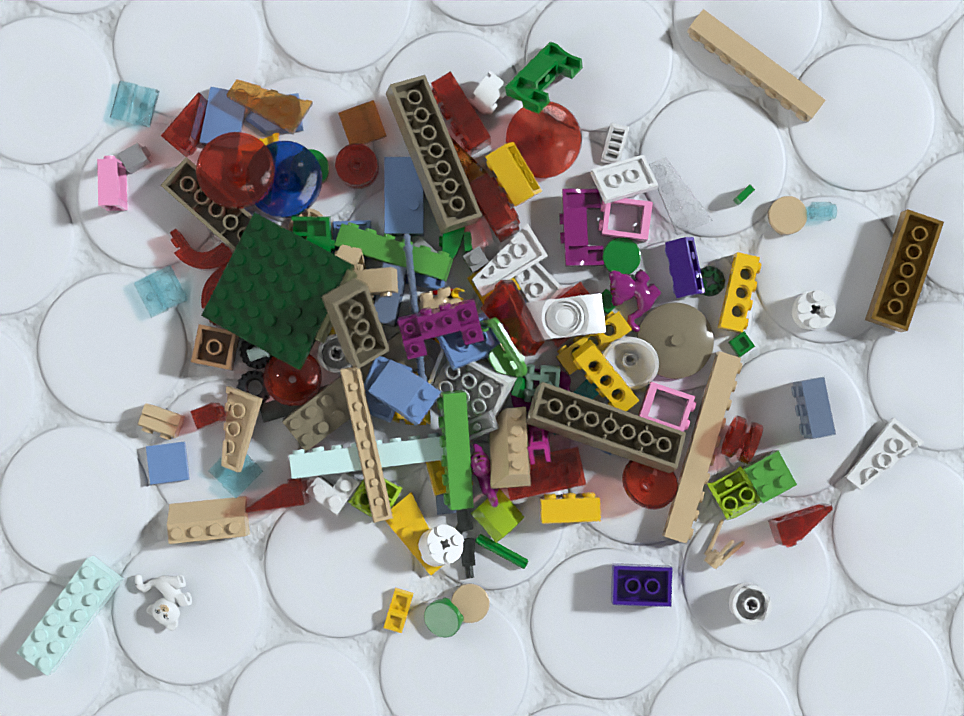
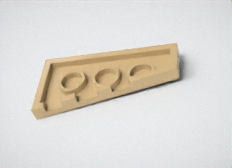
[221,386,263,472]

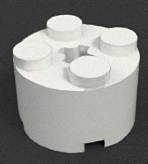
[467,71,507,116]
[792,290,836,330]
[318,334,353,373]
[418,525,464,567]
[729,583,772,625]

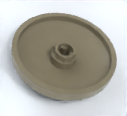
[637,302,714,379]

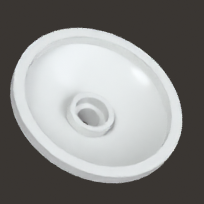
[603,337,659,390]

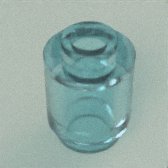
[807,202,837,221]

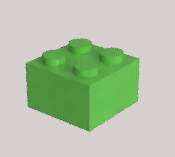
[742,450,797,503]

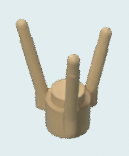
[704,519,745,569]

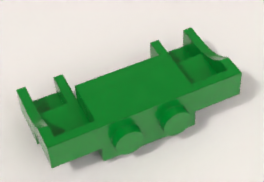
[505,42,583,114]
[291,216,336,253]

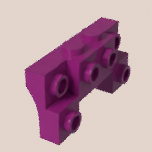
[559,188,604,267]
[398,299,484,359]

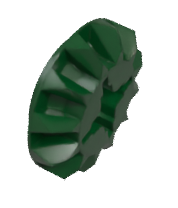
[700,266,726,296]

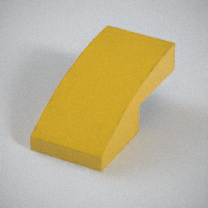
[383,587,414,633]

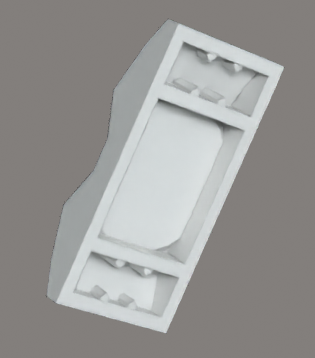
[524,294,606,342]

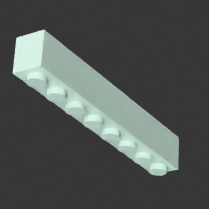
[289,433,444,479]

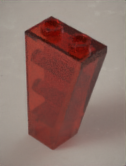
[480,280,545,356]

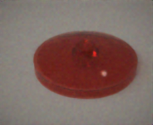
[506,101,582,178]
[196,132,275,209]

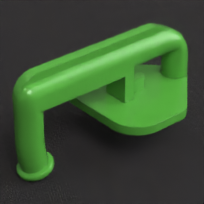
[480,318,527,377]

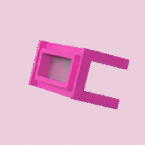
[528,425,550,464]

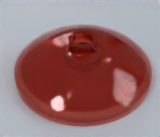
[264,354,322,406]
[622,460,678,510]

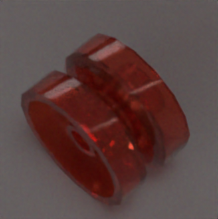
[335,143,379,189]
[721,415,763,464]

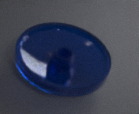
[246,141,323,218]

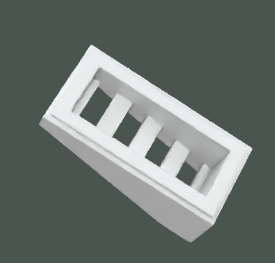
[600,123,629,164]

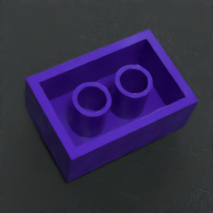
[611,563,673,607]

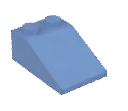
[368,360,441,426]

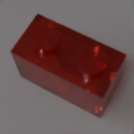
[190,403,226,429]

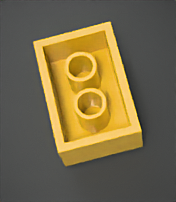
[485,142,542,207]
[540,492,601,523]

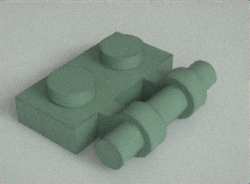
[524,364,560,402]

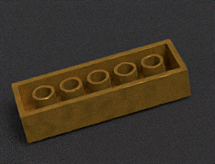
[865,209,944,332]

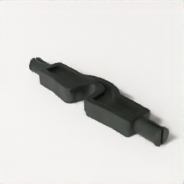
[455,508,476,579]

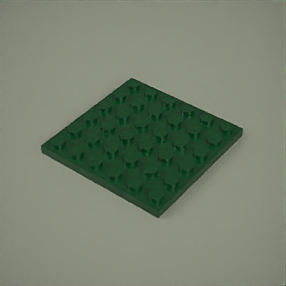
[201,212,355,370]

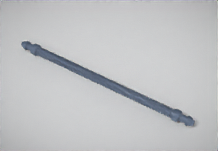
[403,233,427,381]

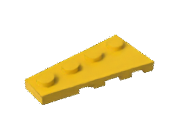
[385,492,442,576]

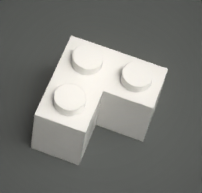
[306,472,361,515]

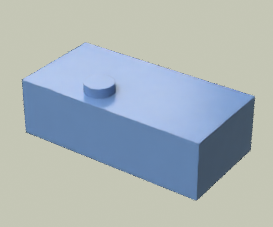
[384,157,424,236]

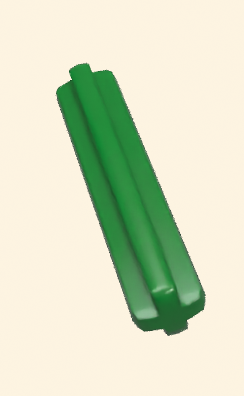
[475,534,528,569]

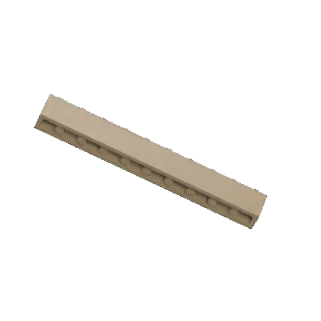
[662,351,743,543]

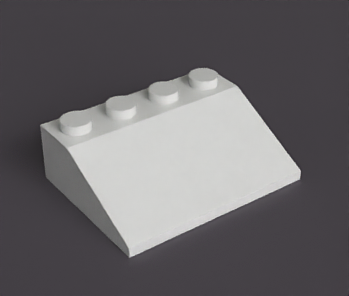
[428,349,517,420]

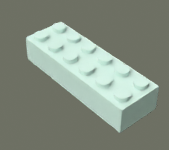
[17,556,124,676]

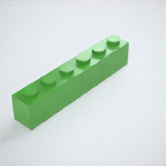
[335,222,453,282]
[437,390,474,510]

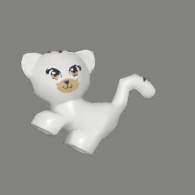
[135,575,192,631]

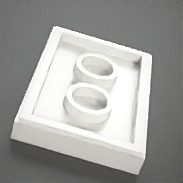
[590,155,659,204]

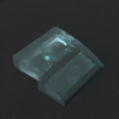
[110,81,160,128]
[134,265,188,318]
[208,454,263,498]

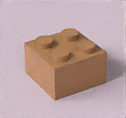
[191,324,240,370]

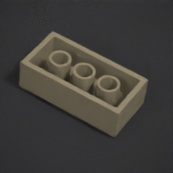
[322,278,390,369]

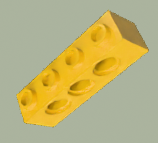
[717,252,761,333]
[556,311,632,375]
[572,339,639,411]

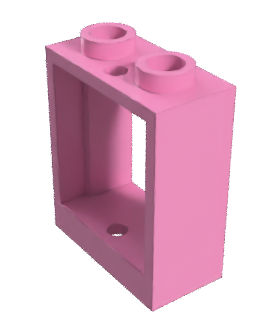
[97,156,128,211]
[598,198,653,242]
[638,382,696,432]

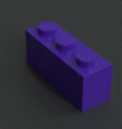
[665,237,705,299]

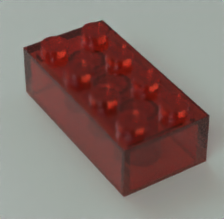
[431,71,491,156]
[507,446,586,501]

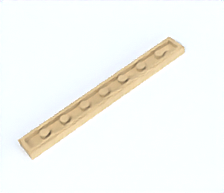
[340,366,393,523]

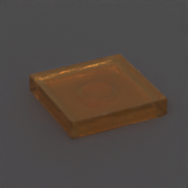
[338,100,387,149]

